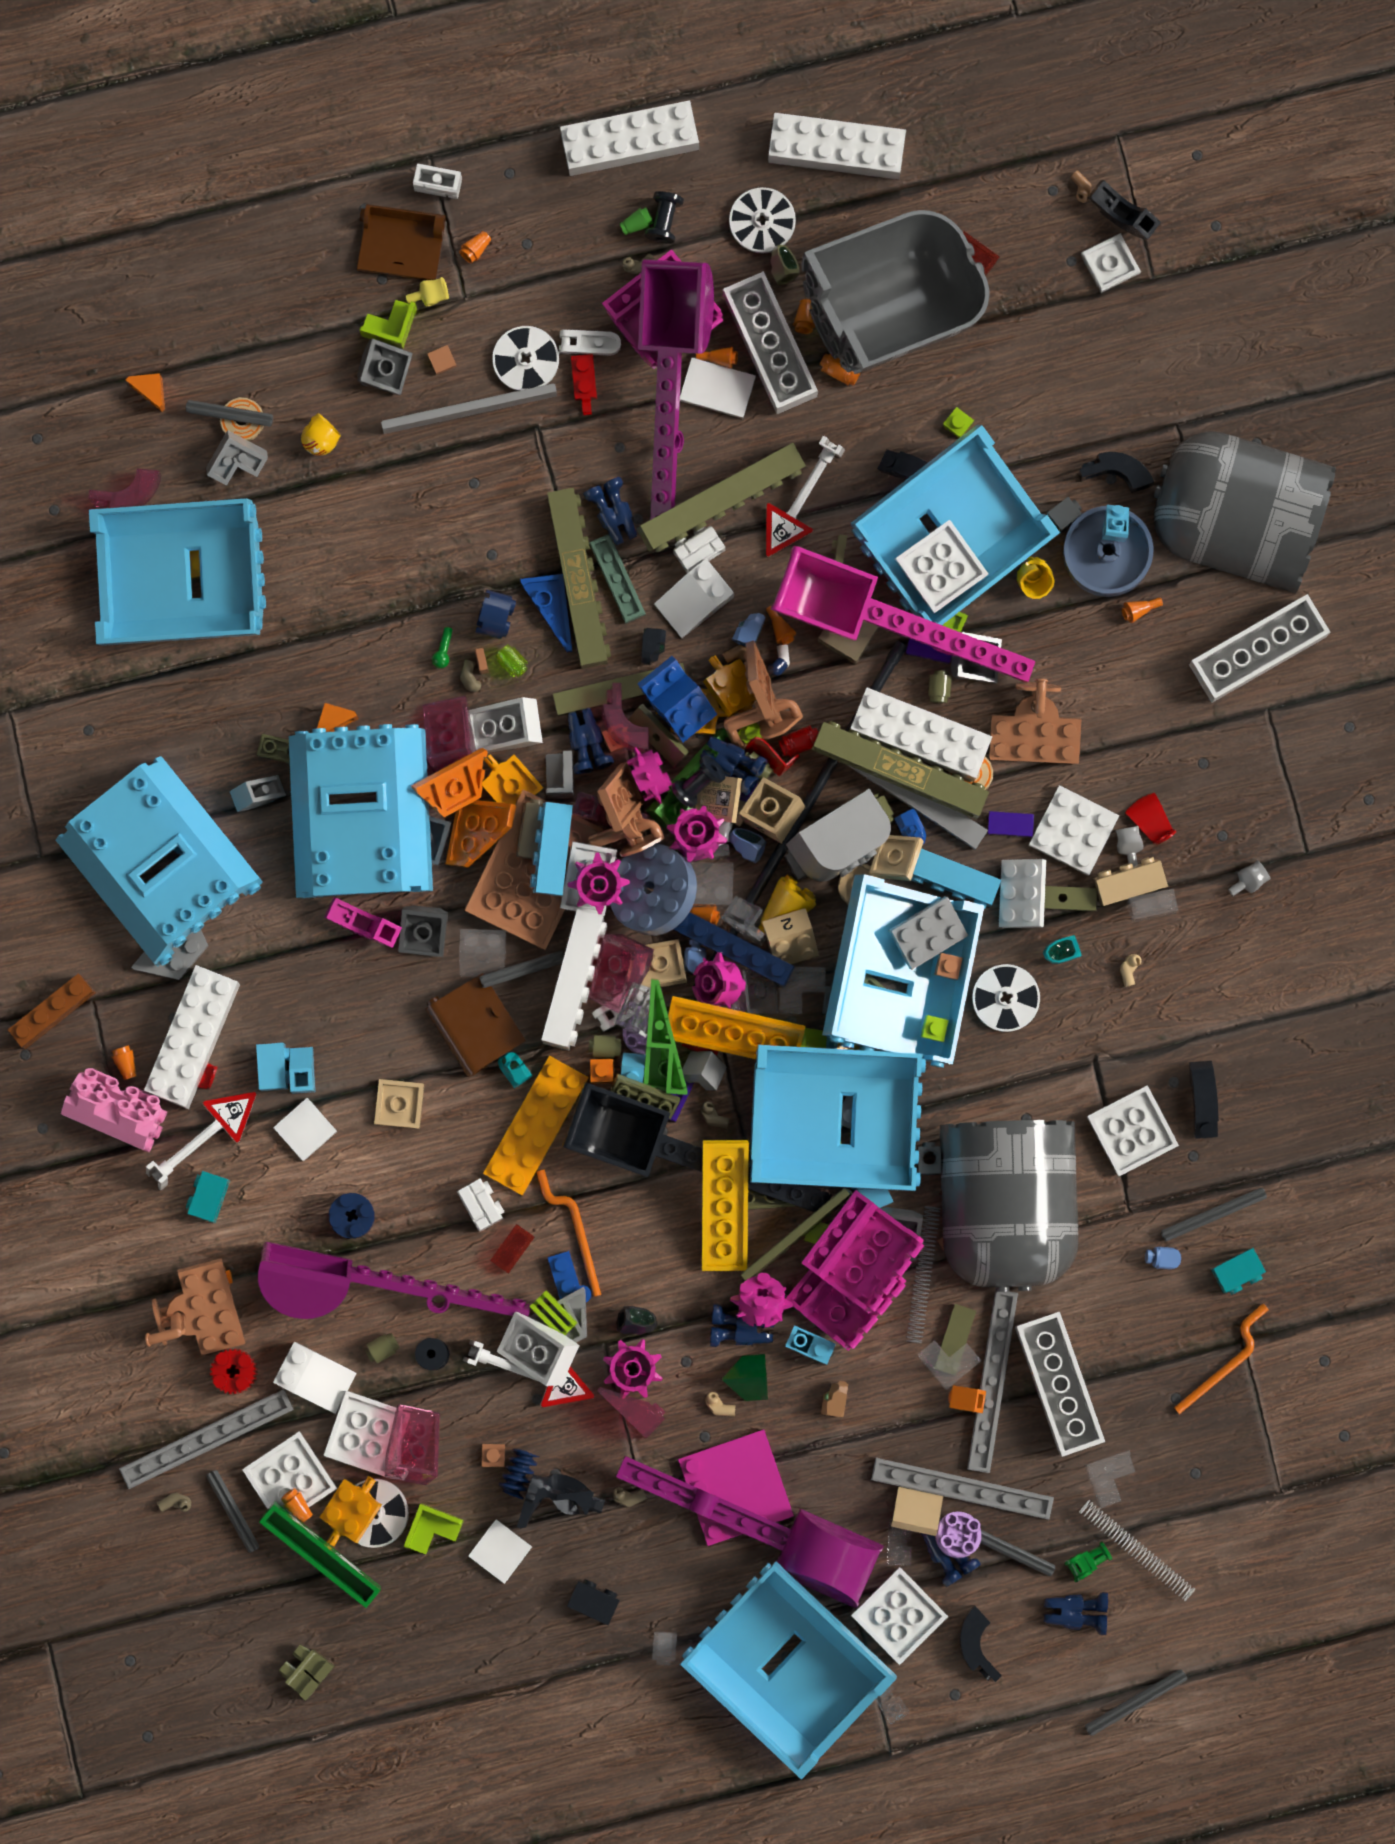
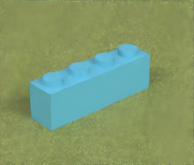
[530,802,573,896]
[911,849,1001,909]

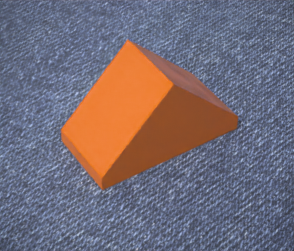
[126,373,165,412]
[317,703,359,732]

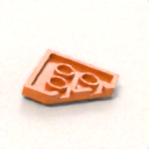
[445,800,516,868]

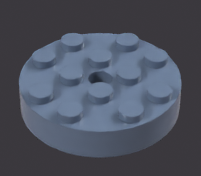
[1063,506,1153,597]
[610,844,697,936]

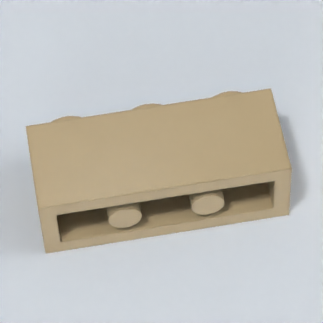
[1093,857,1168,906]

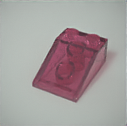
[422,696,476,773]
[588,934,654,1014]
[597,1387,666,1438]
[385,1404,440,1485]

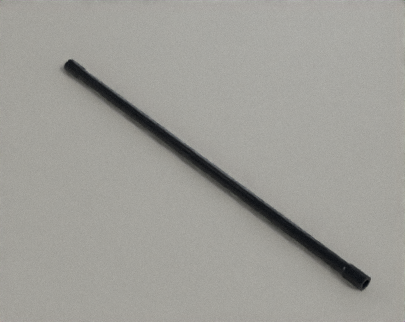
[693,641,907,986]

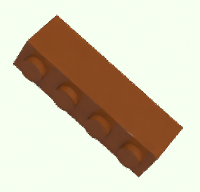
[8,973,96,1050]

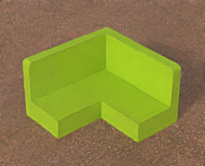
[359,300,417,349]
[404,1503,464,1555]

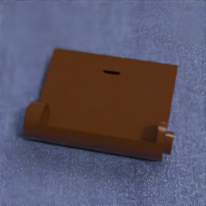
[357,204,446,280]
[425,973,526,1078]

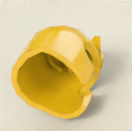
[1017,557,1055,599]

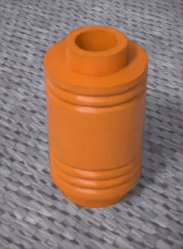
[820,353,861,386]

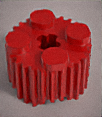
[210,1348,258,1394]

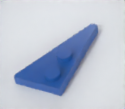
[520,574,572,653]

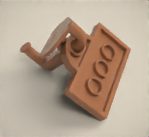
[724,640,803,750]
[989,679,1082,764]
[587,762,665,857]
[145,1258,245,1356]

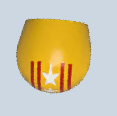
[301,413,341,456]

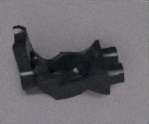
[517,1474,605,1529]

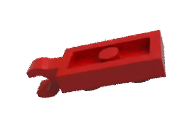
[571,354,597,416]

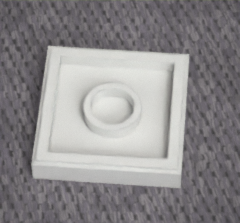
[1081,233,1141,293]
[273,1098,337,1162]
[469,1519,532,1584]

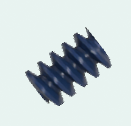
[498,1449,539,1500]

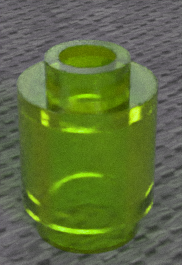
[496,644,528,677]

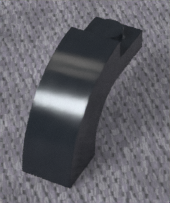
[1087,180,1161,240]
[877,449,928,480]
[1078,452,1154,493]
[1189,1061,1219,1139]
[960,1605,1002,1682]

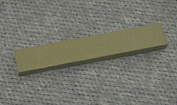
[553,663,685,716]
[741,1188,853,1281]

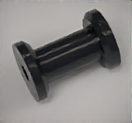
[644,191,684,244]
[672,755,725,808]
[415,1338,450,1371]

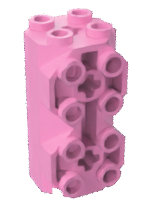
[61,1068,167,1152]

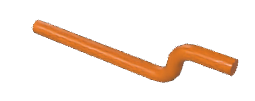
[536,1169,601,1297]
[1174,1303,1269,1415]

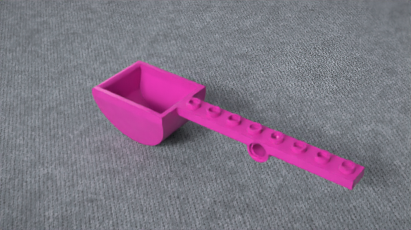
[771,546,1036,683]

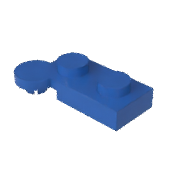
[548,1251,591,1302]

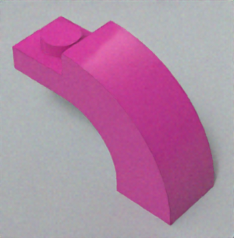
[324,897,402,948]

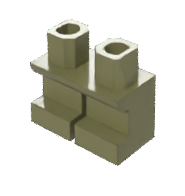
[279,1644,335,1701]

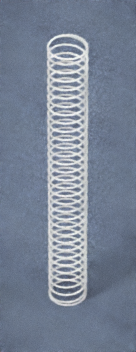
[1079,1500,1195,1601]

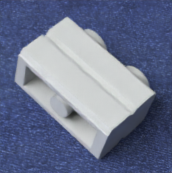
[413,164,462,199]
[673,525,725,573]
[457,1178,504,1232]

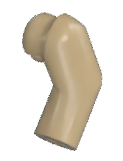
[1120,954,1142,987]
[705,1392,735,1416]

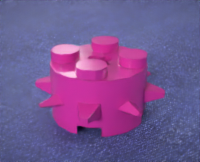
[627,747,672,804]
[666,806,727,863]
[567,852,630,914]
[692,952,746,1009]
[730,1273,793,1327]
[603,1339,663,1399]

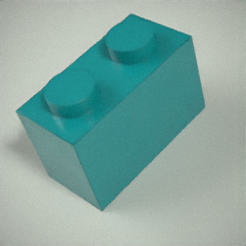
[186,1171,230,1223]
[1211,1248,1266,1295]

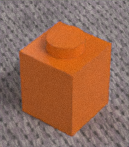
[590,1059,614,1084]
[948,1385,986,1414]

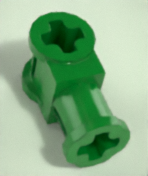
[1064,1542,1113,1583]

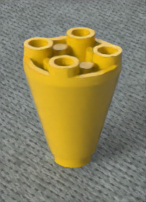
[758,874,816,934]

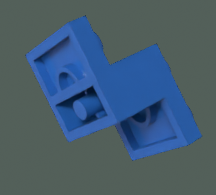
[637,656,717,742]

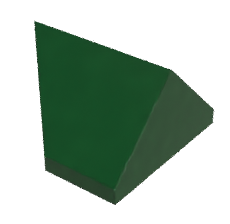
[721,1354,768,1401]

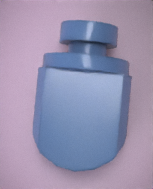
[684,940,706,974]
[1145,1247,1181,1269]

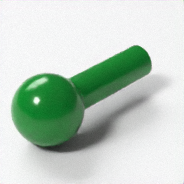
[432,627,453,669]

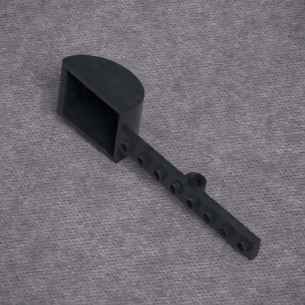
[562,1082,832,1212]

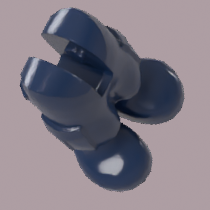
[583,477,637,546]
[568,708,614,774]
[700,737,767,795]
[710,1305,774,1347]
[921,1518,981,1588]
[1043,1592,1108,1635]

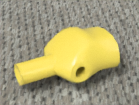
[406,277,449,306]

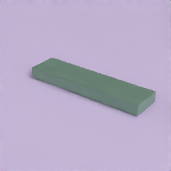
[589,534,646,624]

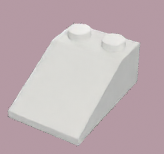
[654,559,734,638]
[466,697,543,753]
[497,1312,580,1386]
[273,1342,357,1414]

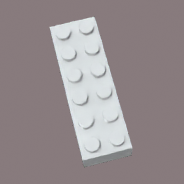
[560,100,699,176]
[768,113,906,180]
[723,271,818,414]
[1189,594,1330,703]
[850,688,992,781]
[542,909,607,1051]
[144,965,240,1109]
[1015,1312,1105,1457]

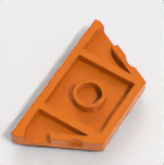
[411,748,488,817]

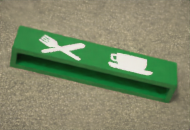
[259,1501,381,1608]

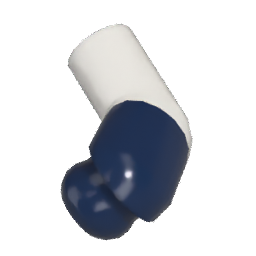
[767,645,790,676]

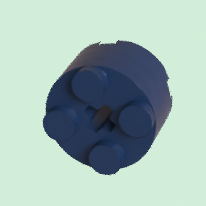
[475,589,516,640]
[329,1193,375,1239]

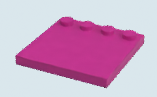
[678,1430,794,1546]

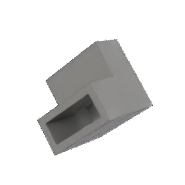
[682,1051,727,1090]

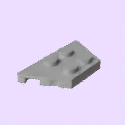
[131,930,209,980]
[529,1287,587,1343]

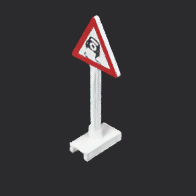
[766,436,845,557]
[146,1092,256,1190]
[463,1340,594,1407]

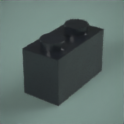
[567,1579,620,1626]

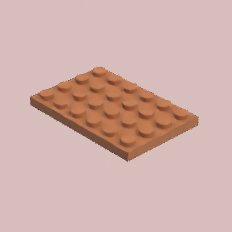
[464,790,603,950]

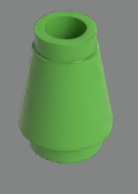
[620,207,654,235]

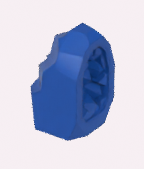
[894,809,926,844]

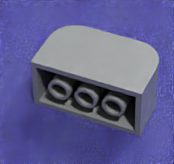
[786,789,891,882]

